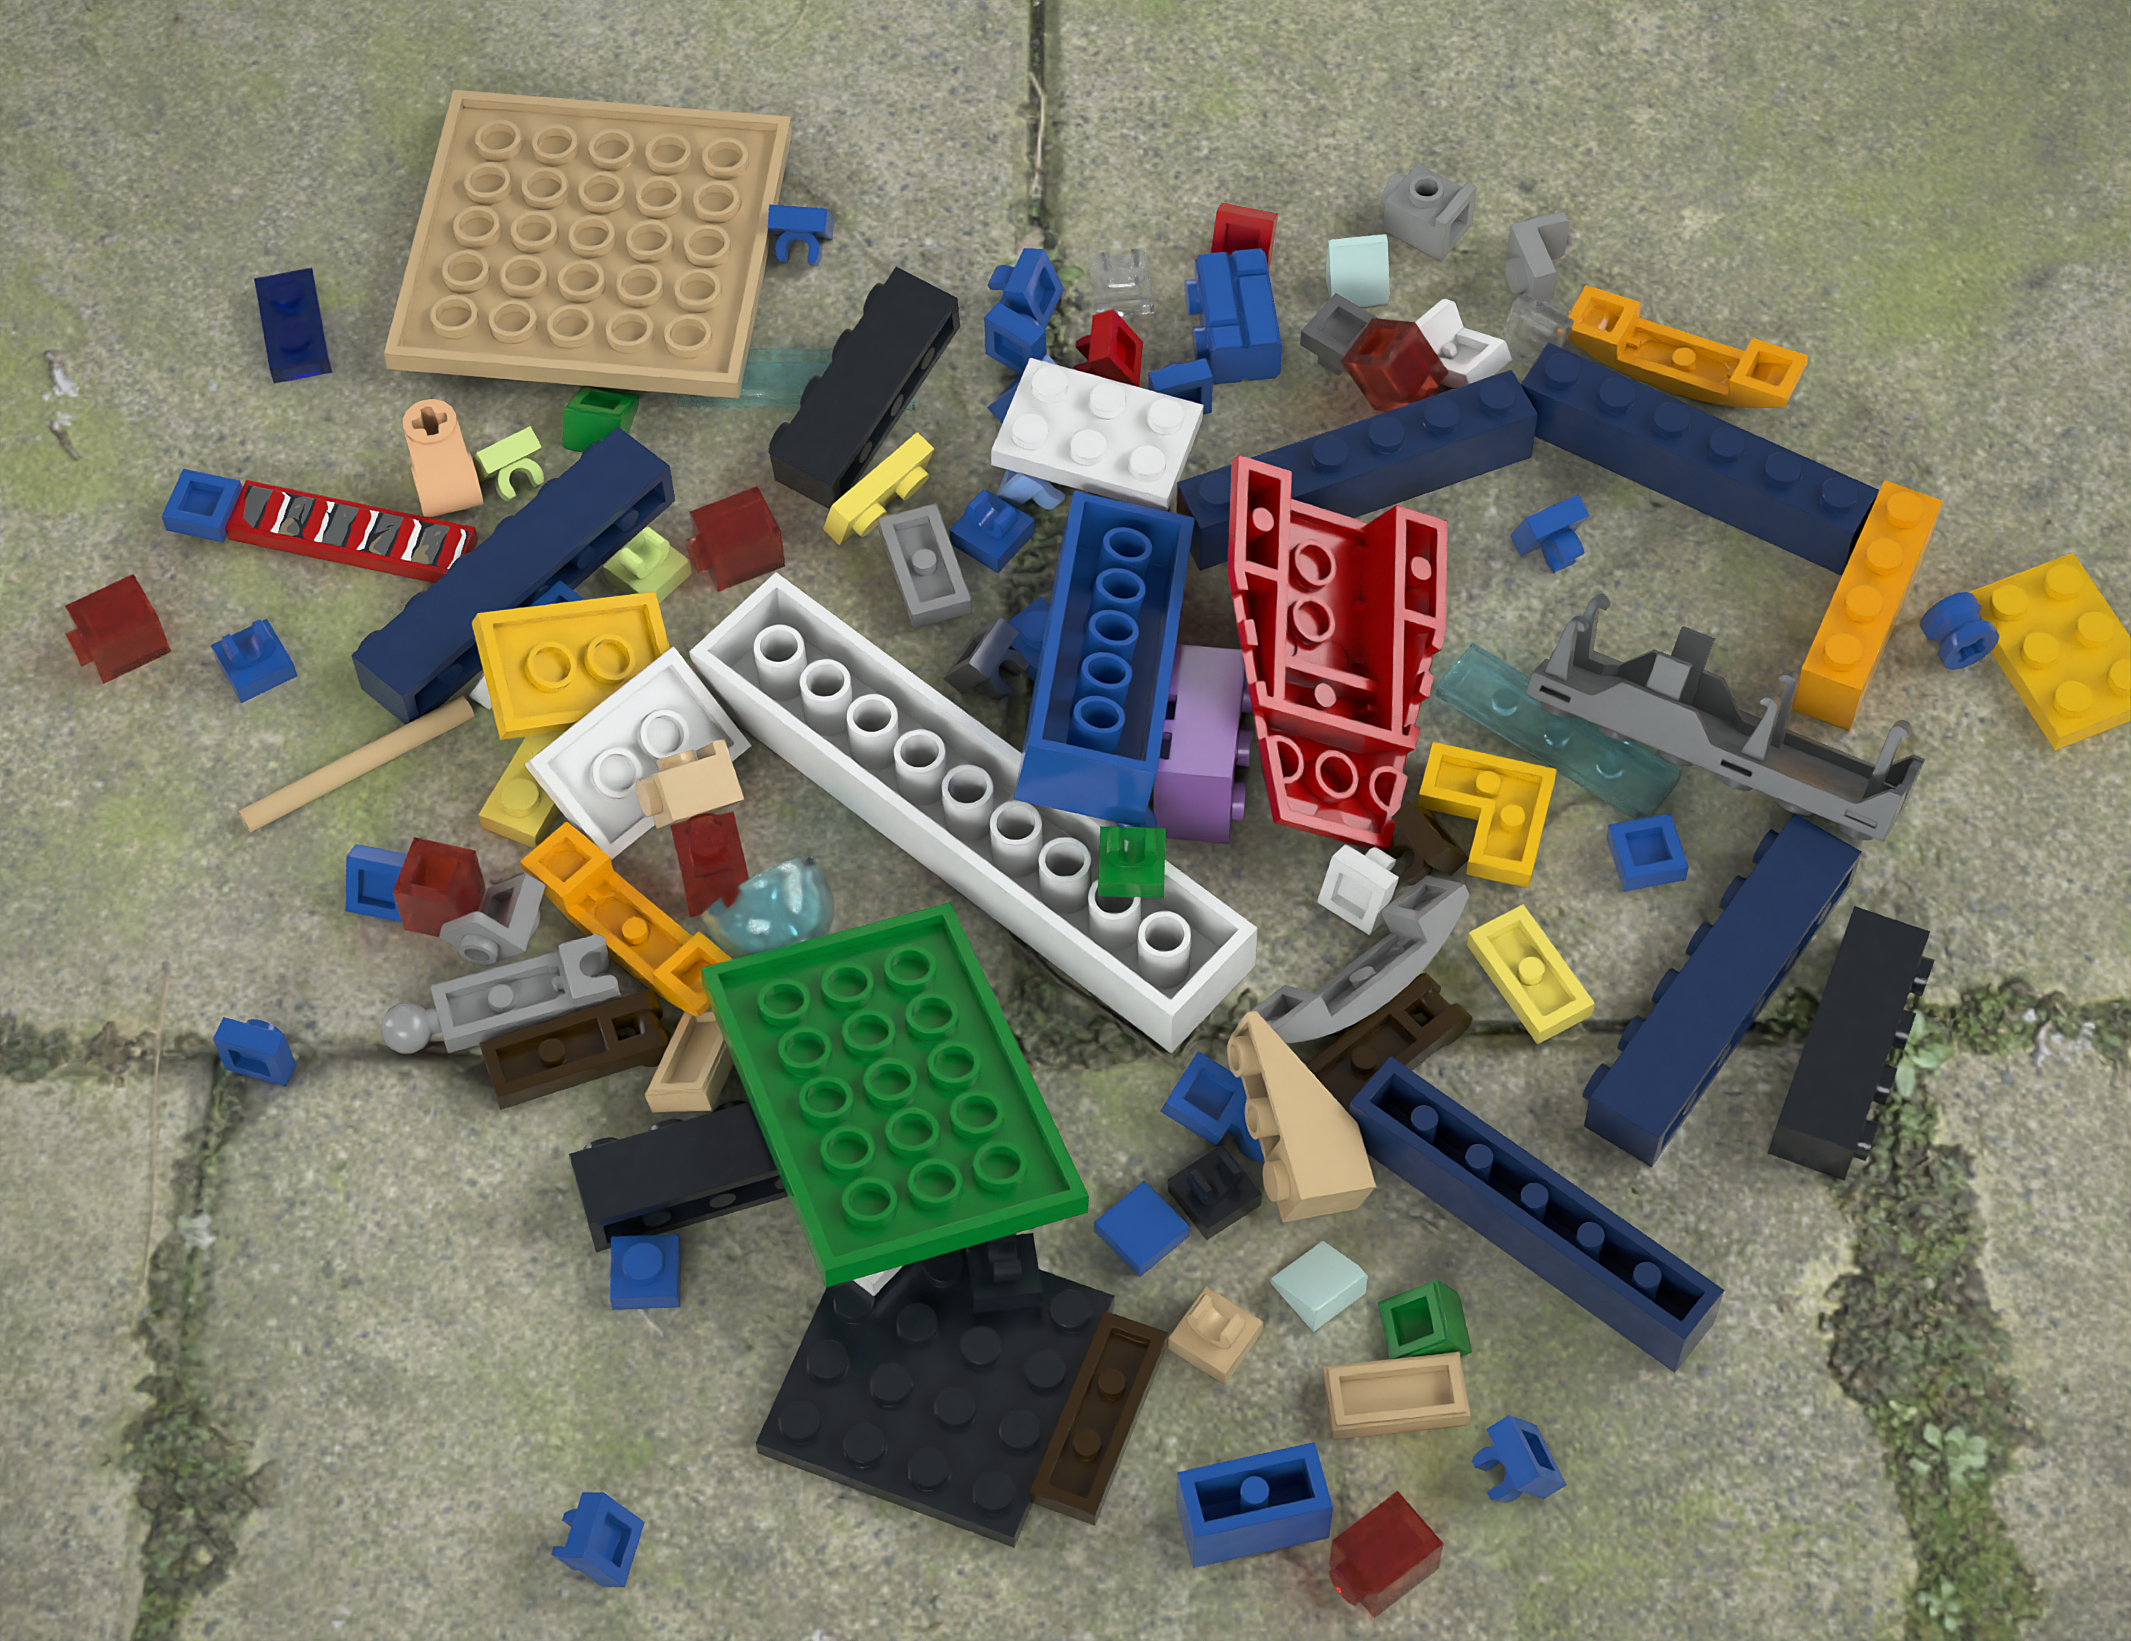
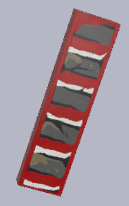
[225,480,478,583]

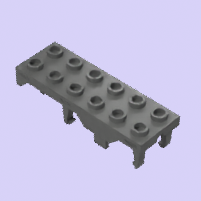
[1525,593,1925,842]

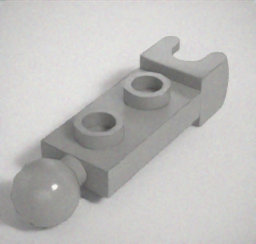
[381,934,621,1054]

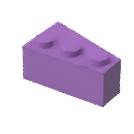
[1153,644,1252,844]

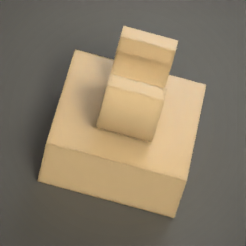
[1168,1286,1263,1385]

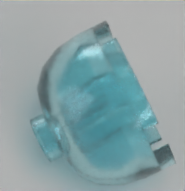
[701,856,834,959]

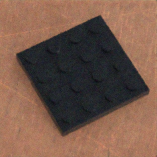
[756,1248,1115,1548]

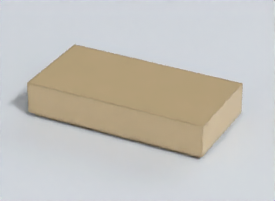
[645,1007,734,1113]
[1322,1352,1471,1440]

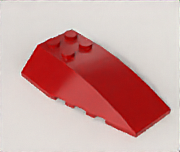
[1227,455,1448,852]

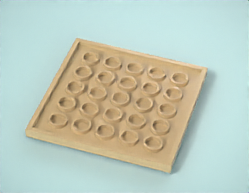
[384,90,792,399]

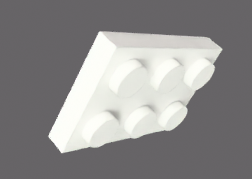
[991,358,1204,512]
[524,646,751,860]

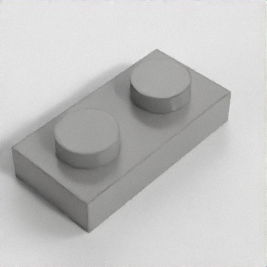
[878,503,972,629]

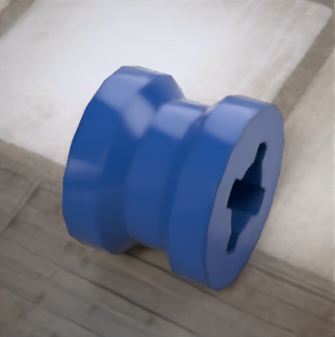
[1919,592,2000,670]

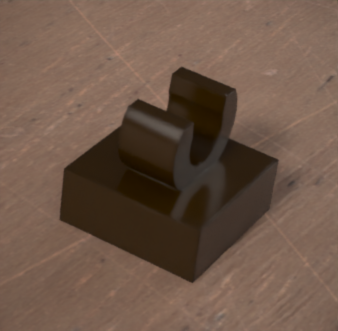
[1384,800,1469,885]

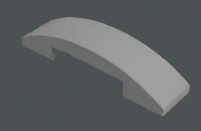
[1237,875,1469,1043]

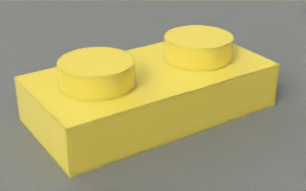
[823,432,934,546]
[478,731,565,849]
[1467,904,1595,1045]

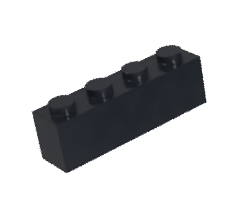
[768,267,960,509]
[1768,906,1935,1181]
[569,1100,788,1252]

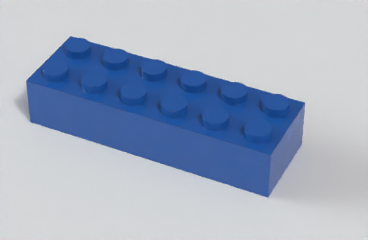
[1014,491,1195,827]

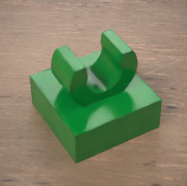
[1098,826,1166,898]

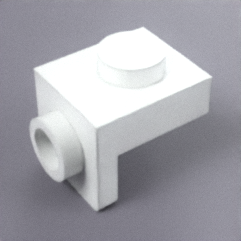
[1407,299,1512,388]

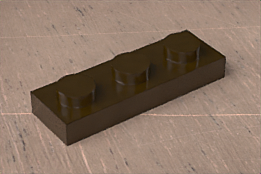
[1029,1310,1168,1526]

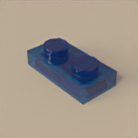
[254,267,332,384]

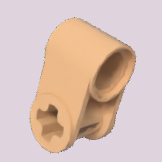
[403,399,484,518]

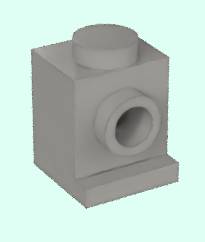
[1381,164,1477,262]

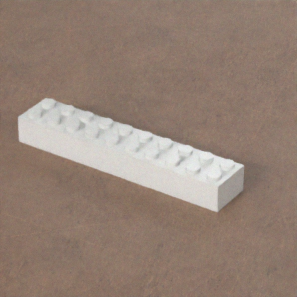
[690,572,1258,1053]

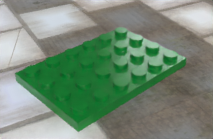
[701,902,1089,1288]

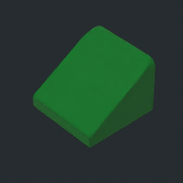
[562,386,639,452]
[1377,1280,1472,1359]

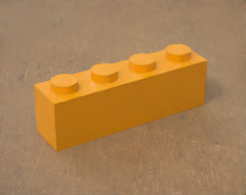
[1792,480,1943,731]

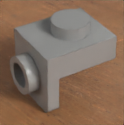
[1505,212,1570,315]
[439,873,545,966]

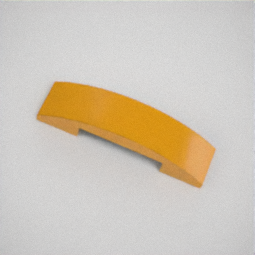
[1562,285,1809,408]
[519,821,732,1017]

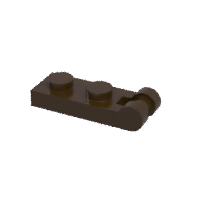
[1306,972,1473,1113]
[479,991,672,1110]

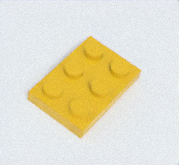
[1969,553,2131,751]
[472,591,670,740]

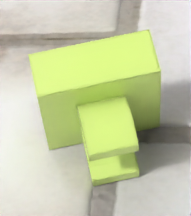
[472,426,544,502]
[603,527,692,604]

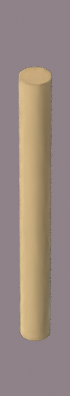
[238,695,475,833]

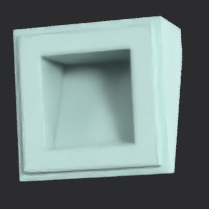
[1325,234,1390,308]
[1270,1241,1368,1332]

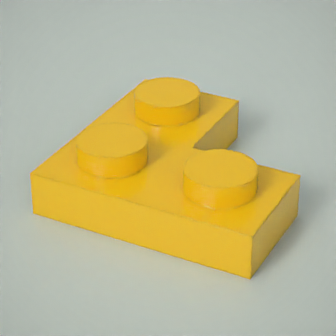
[1418,742,1557,889]

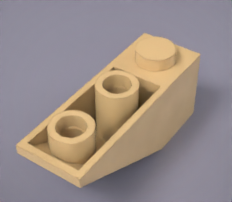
[1227,1011,1376,1222]

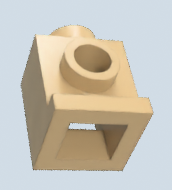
[636,739,744,829]

